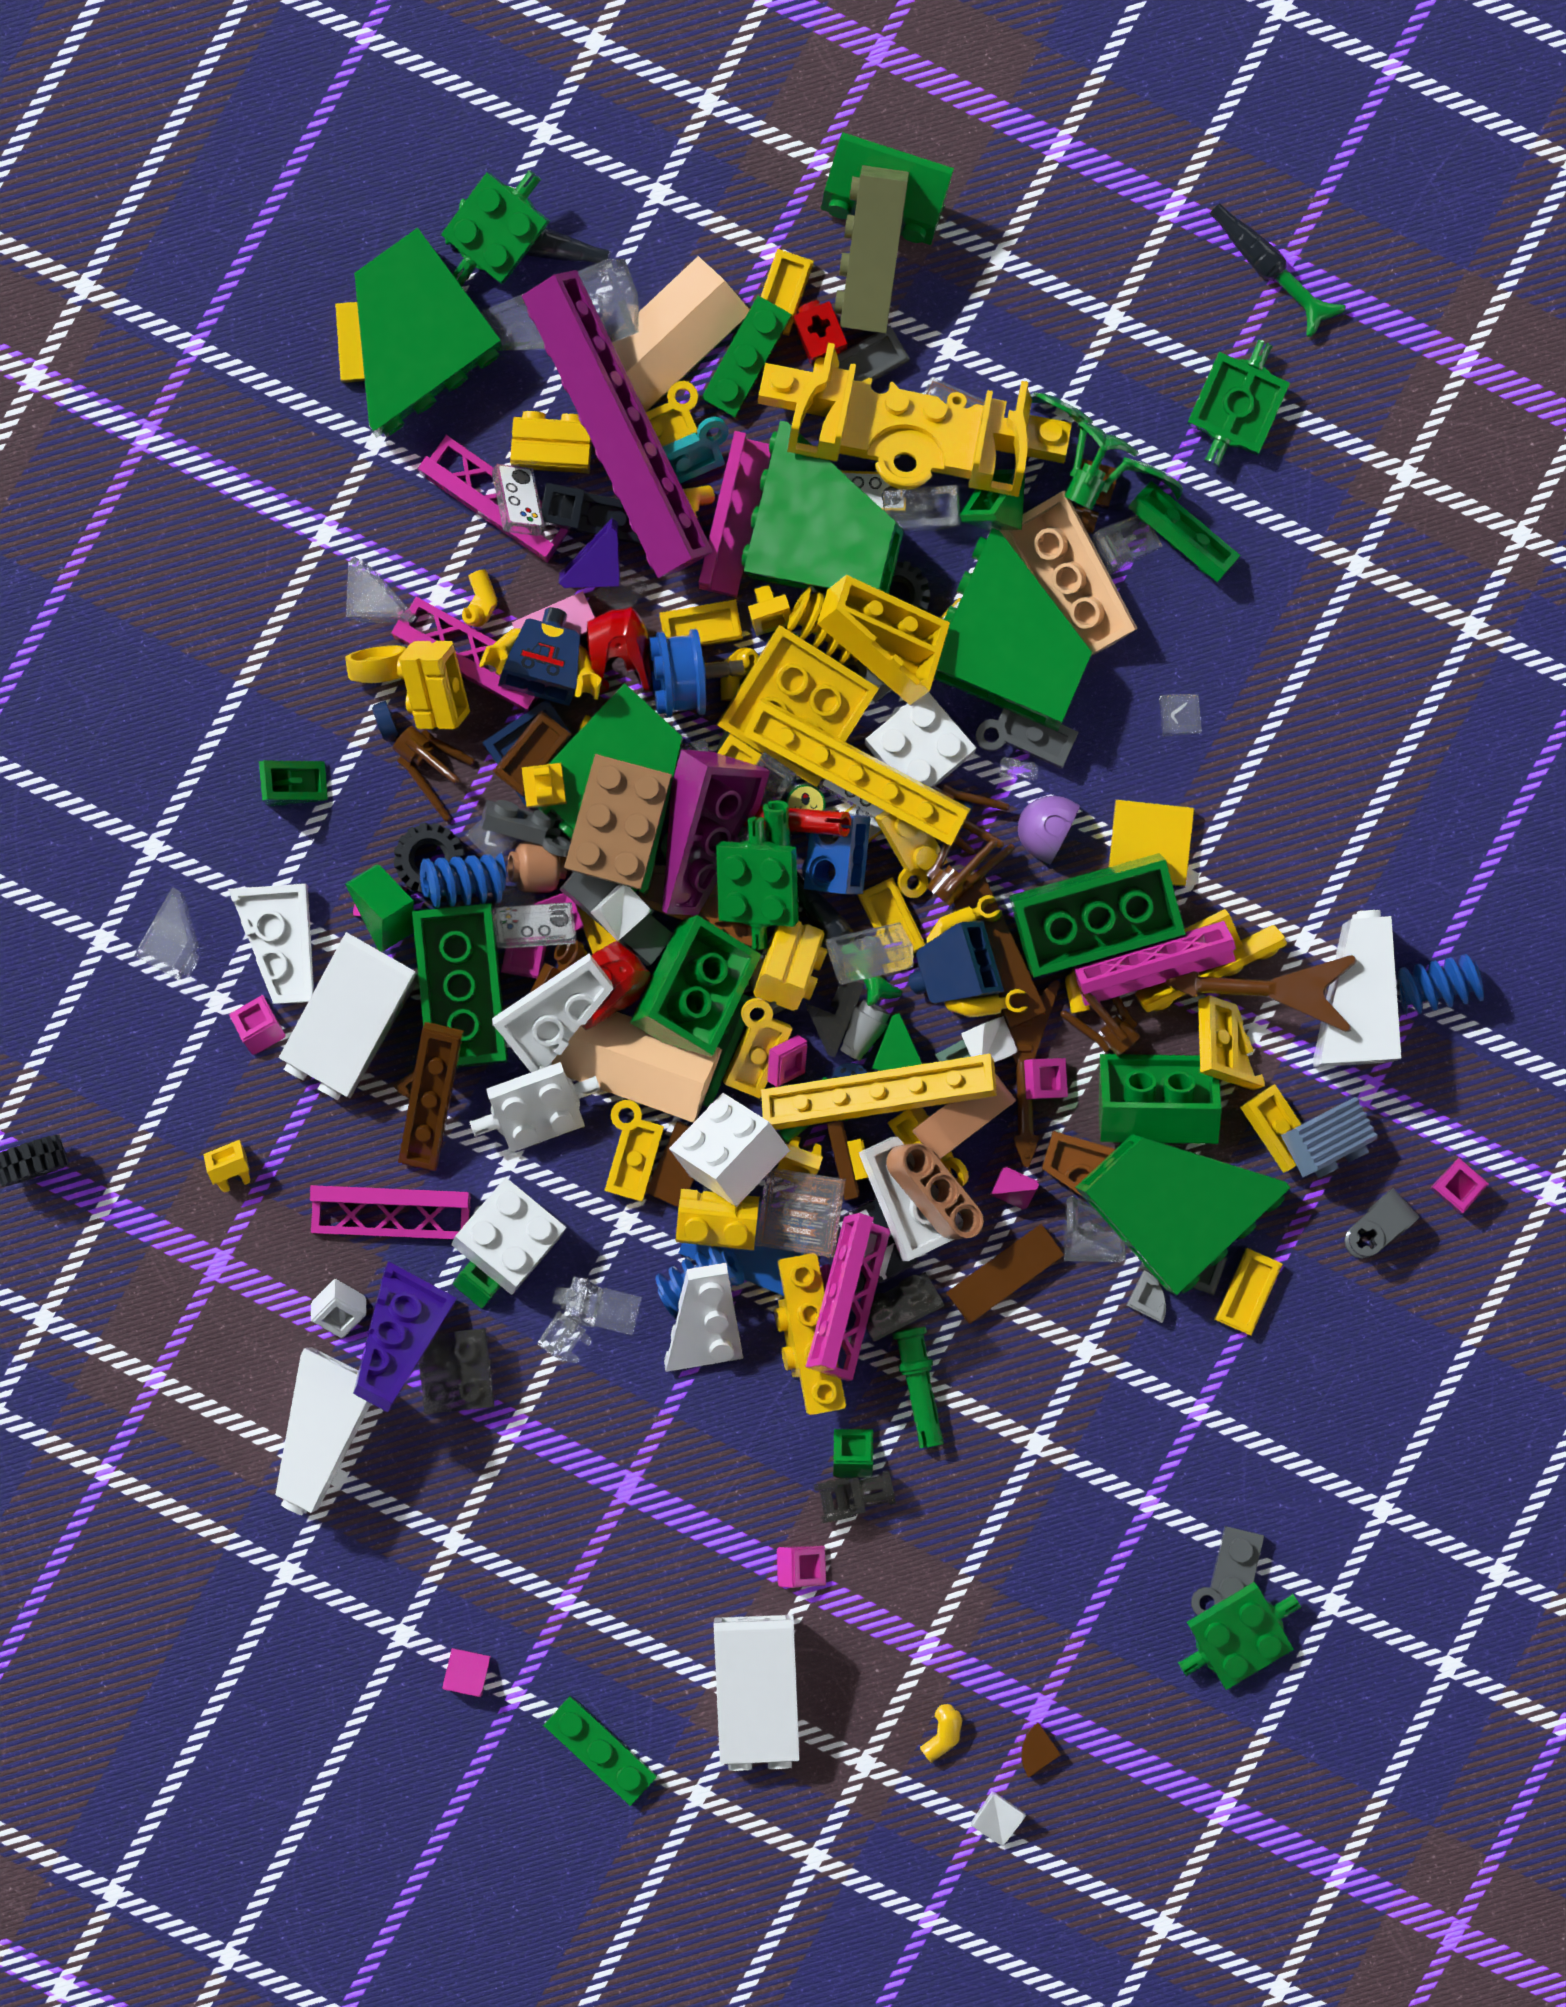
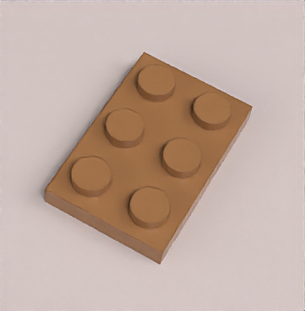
[564,754,672,890]

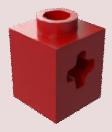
[793,300,847,366]

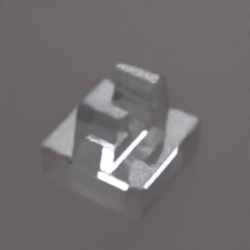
[552,1277,603,1327]
[594,1288,642,1335]
[537,1311,591,1363]

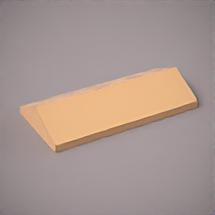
[610,256,749,412]
[1000,491,1138,656]
[551,1012,722,1123]

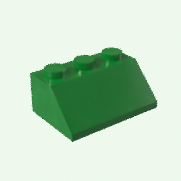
[821,132,954,245]
[630,915,761,1057]
[1099,1054,1222,1144]

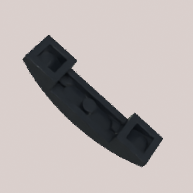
[540,483,700,545]

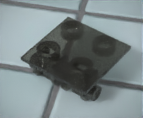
[866,1272,945,1342]
[419,1328,496,1414]

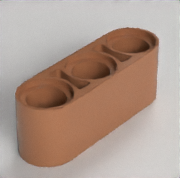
[912,1073,1016,1160]
[886,1143,984,1239]

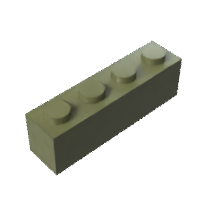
[834,165,909,333]

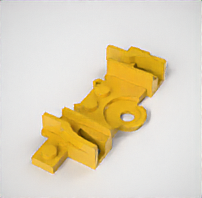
[757,343,1072,497]

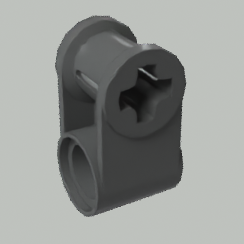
[1344,1188,1419,1259]

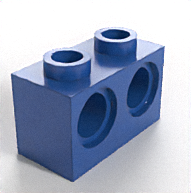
[802,811,871,894]

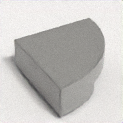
[1126,1270,1166,1323]

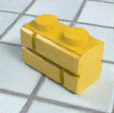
[510,411,592,474]
[397,641,470,729]
[753,921,827,1011]
[675,1189,760,1250]

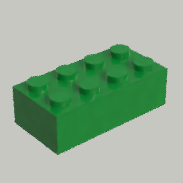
[1009,853,1186,977]
[412,903,509,1068]

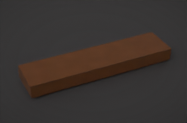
[953,874,1046,1029]
[398,1022,464,1171]

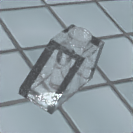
[134,887,200,981]

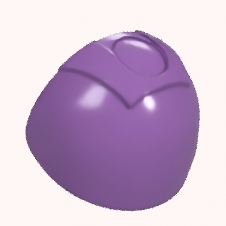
[1018,796,1080,865]

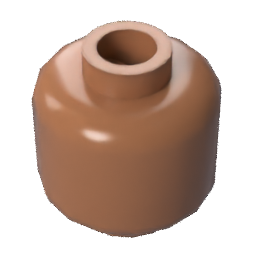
[507,842,567,893]

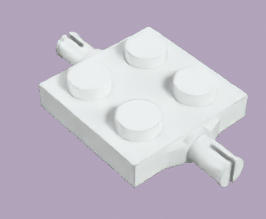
[470,1062,601,1153]

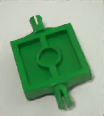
[441,170,550,286]
[1186,340,1290,467]
[716,817,798,949]
[1178,1582,1301,1690]

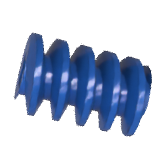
[420,853,506,908]
[1397,954,1484,1017]
[655,1246,745,1319]

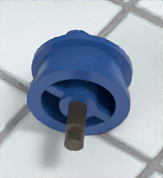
[649,629,744,718]

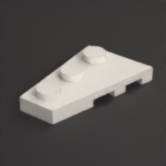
[228,884,314,1004]
[492,953,613,1072]
[859,1137,963,1261]
[664,1263,743,1372]

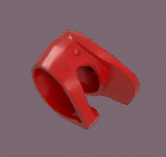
[586,606,652,693]
[582,941,652,1030]

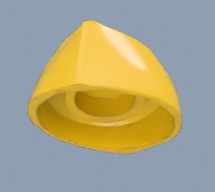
[345,645,406,683]

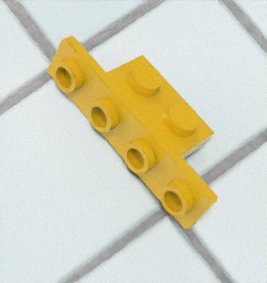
[1135,909,1287,1012]
[774,1253,846,1415]

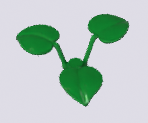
[1031,392,1183,510]

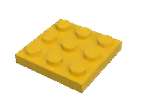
[717,625,879,788]

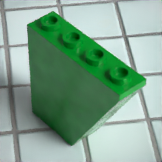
[354,228,502,438]
[742,421,904,594]
[934,528,1092,731]
[537,683,683,896]
[1075,1134,1291,1295]

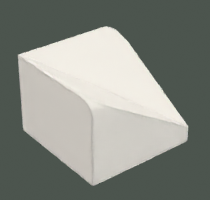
[590,885,651,941]
[961,1016,1017,1063]
[311,1279,366,1339]
[970,1791,1026,1846]

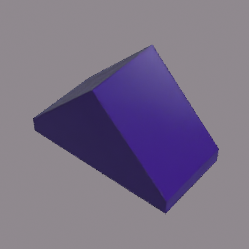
[558,518,620,588]

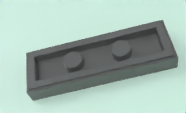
[560,872,673,966]

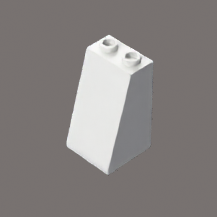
[1313,910,1401,1067]
[279,932,419,1100]
[275,1347,371,1515]
[714,1615,799,1771]

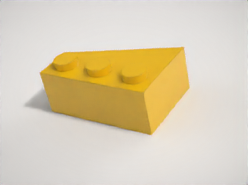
[817,575,950,705]

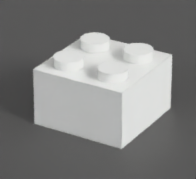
[865,692,976,788]
[669,1093,790,1207]
[452,1177,566,1295]

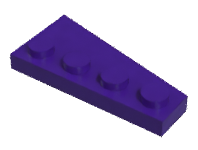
[353,1261,457,1412]

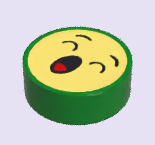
[786,785,825,811]

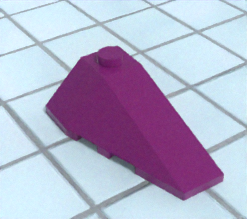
[662,749,770,915]

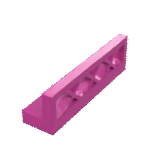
[699,431,771,597]
[418,435,570,563]
[391,596,539,713]
[1073,921,1236,1006]
[310,1185,471,1239]
[806,1213,890,1381]

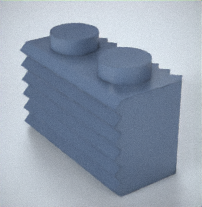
[1281,1097,1377,1178]

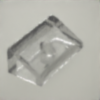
[826,922,914,984]

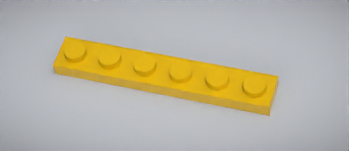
[743,699,971,846]
[761,1054,997,1130]

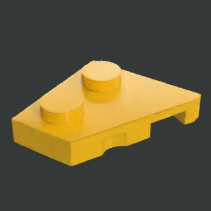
[1198,995,1265,1090]

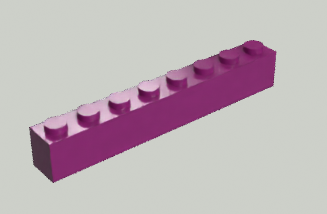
[522,270,713,578]

